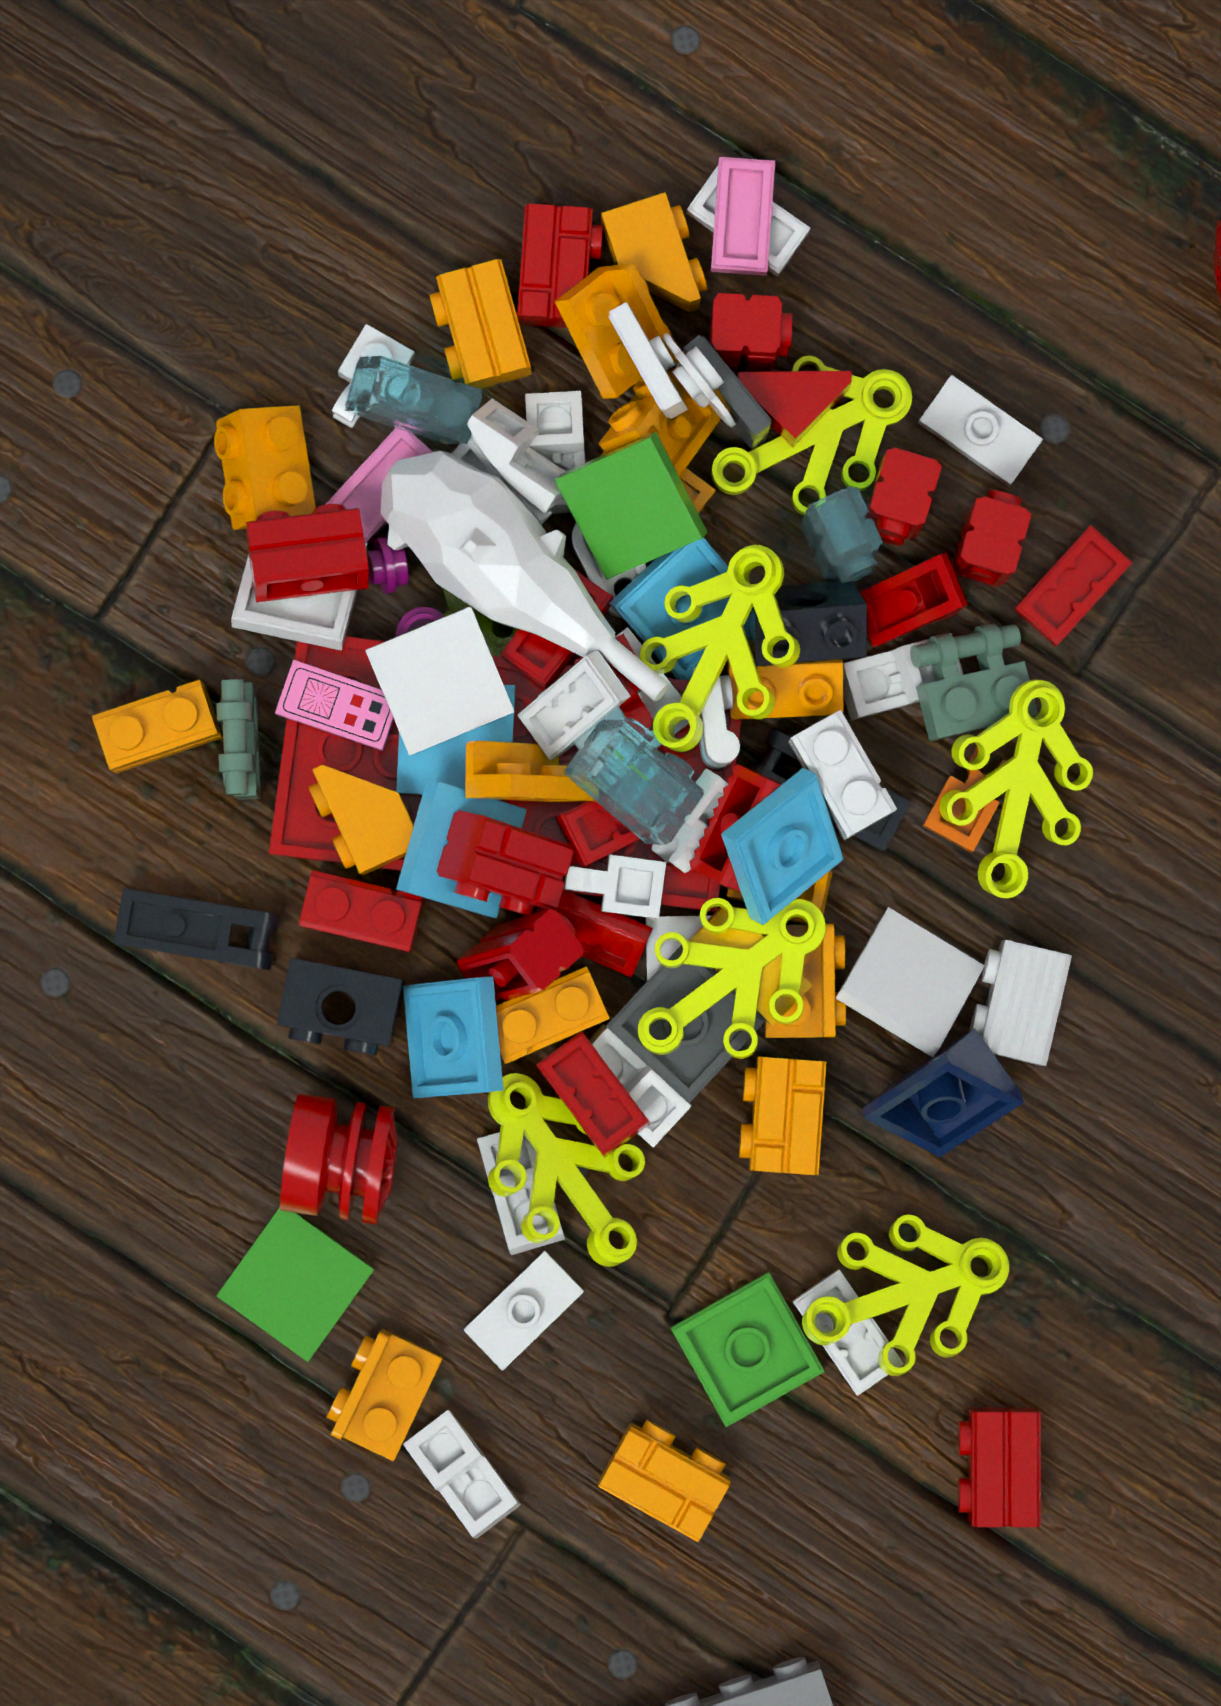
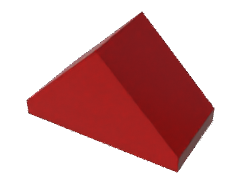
[737,371,852,447]

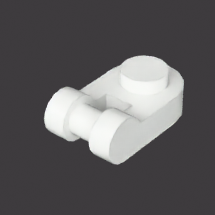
[692,667,740,770]

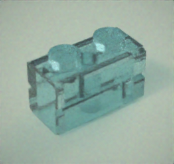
[345,356,482,444]
[800,486,883,584]
[565,718,704,845]

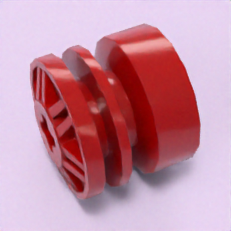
[280,1093,399,1225]

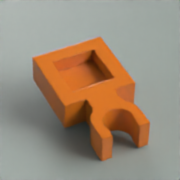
[922,746,1006,853]

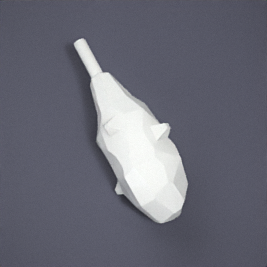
[380,451,670,702]

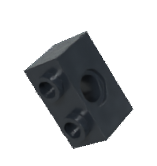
[743,580,867,666]
[277,958,404,1055]

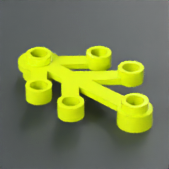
[711,356,912,516]
[639,545,800,752]
[939,679,1093,898]
[638,898,826,1059]
[488,1073,645,1267]
[802,1214,1009,1376]

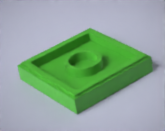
[554,432,707,580]
[216,1208,375,1362]
[670,1272,825,1427]

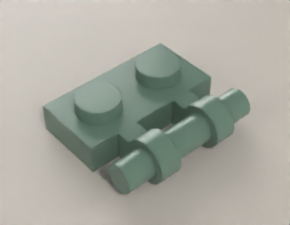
[910,623,1038,742]
[216,679,261,800]

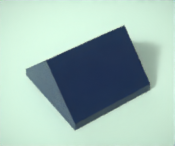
[862,1028,1024,1157]

